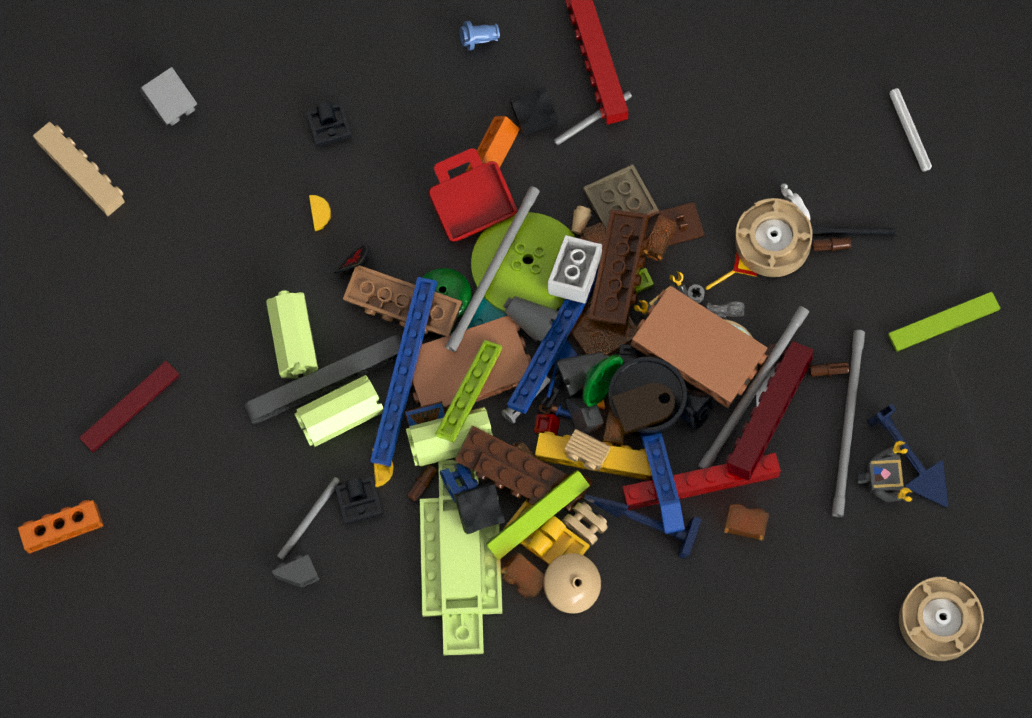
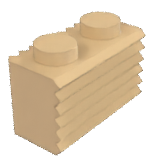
[565,429,611,471]

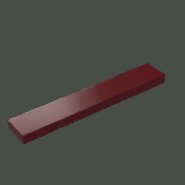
[79,361,180,452]

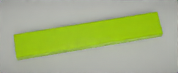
[888,292,1000,352]
[435,340,502,443]
[485,470,590,560]

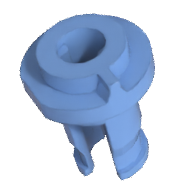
[459,21,500,51]

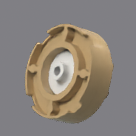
[735,198,812,277]
[899,577,984,661]

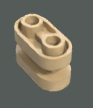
[562,502,608,545]

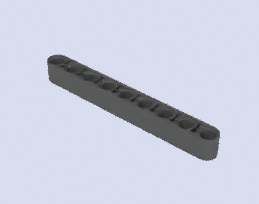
[244,335,401,424]

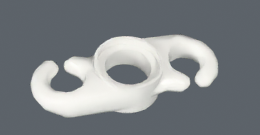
[780,183,810,220]

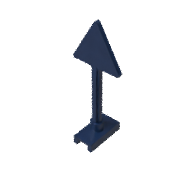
[867,404,948,507]
[584,495,702,559]

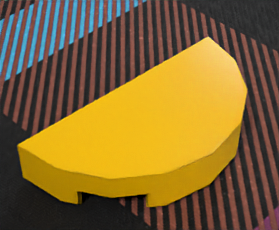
[309,195,331,232]
[372,448,394,487]

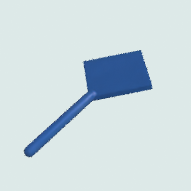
[547,339,577,398]

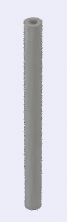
[553,91,632,146]
[277,477,341,560]

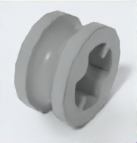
[688,285,705,303]

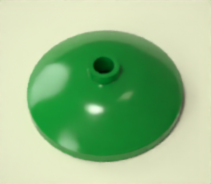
[422,268,472,319]
[583,355,623,407]

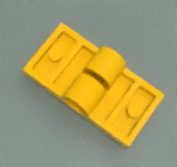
[504,499,590,565]

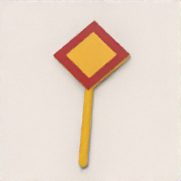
[705,252,757,290]

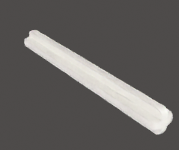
[889,88,932,172]

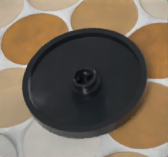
[608,357,687,433]

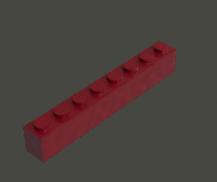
[726,341,814,481]

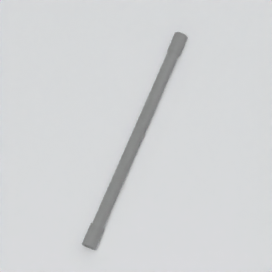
[445,186,540,352]
[698,306,809,469]
[832,330,865,517]

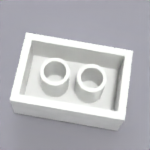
[548,235,602,303]

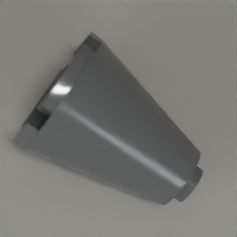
[503,296,559,344]
[556,352,608,396]

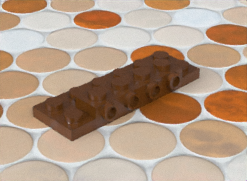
[589,209,649,326]
[454,426,570,514]

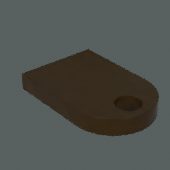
[611,383,675,434]

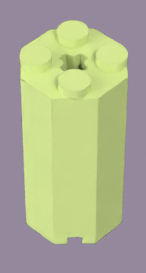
[266,290,319,379]
[294,375,384,447]
[406,407,493,466]

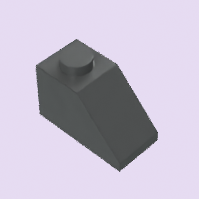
[565,396,604,434]

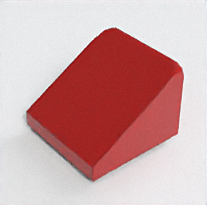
[534,414,560,436]

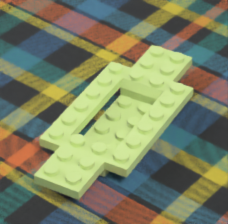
[420,460,502,655]

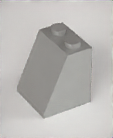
[139,67,197,126]

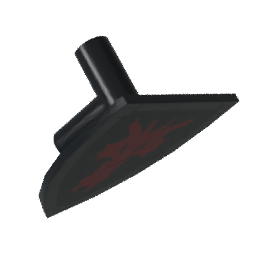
[333,243,370,274]

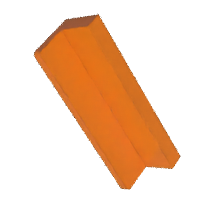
[466,116,520,171]

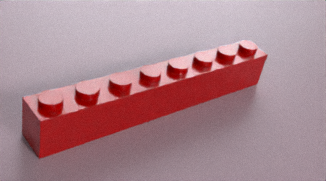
[565,0,628,125]
[622,453,781,510]

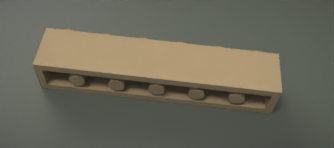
[33,122,125,216]

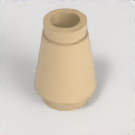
[571,206,592,235]

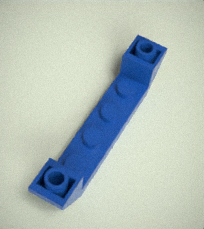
[639,431,685,534]

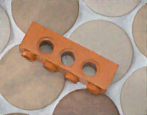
[18,500,104,553]

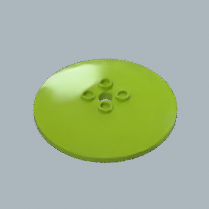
[471,212,576,313]

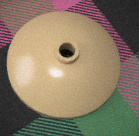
[543,553,601,613]

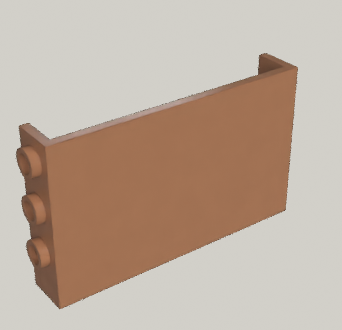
[631,286,768,408]
[411,316,531,412]

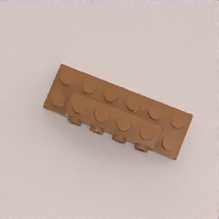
[343,266,463,337]

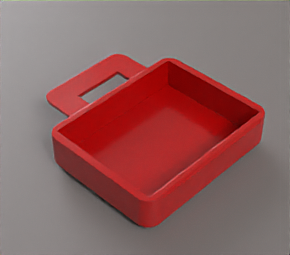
[428,148,517,242]

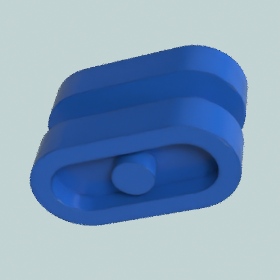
[440,463,479,504]

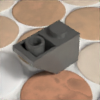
[272,554,320,588]

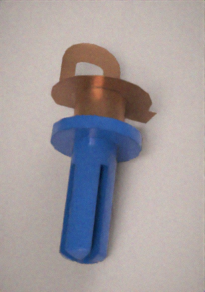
[539,400,572,419]

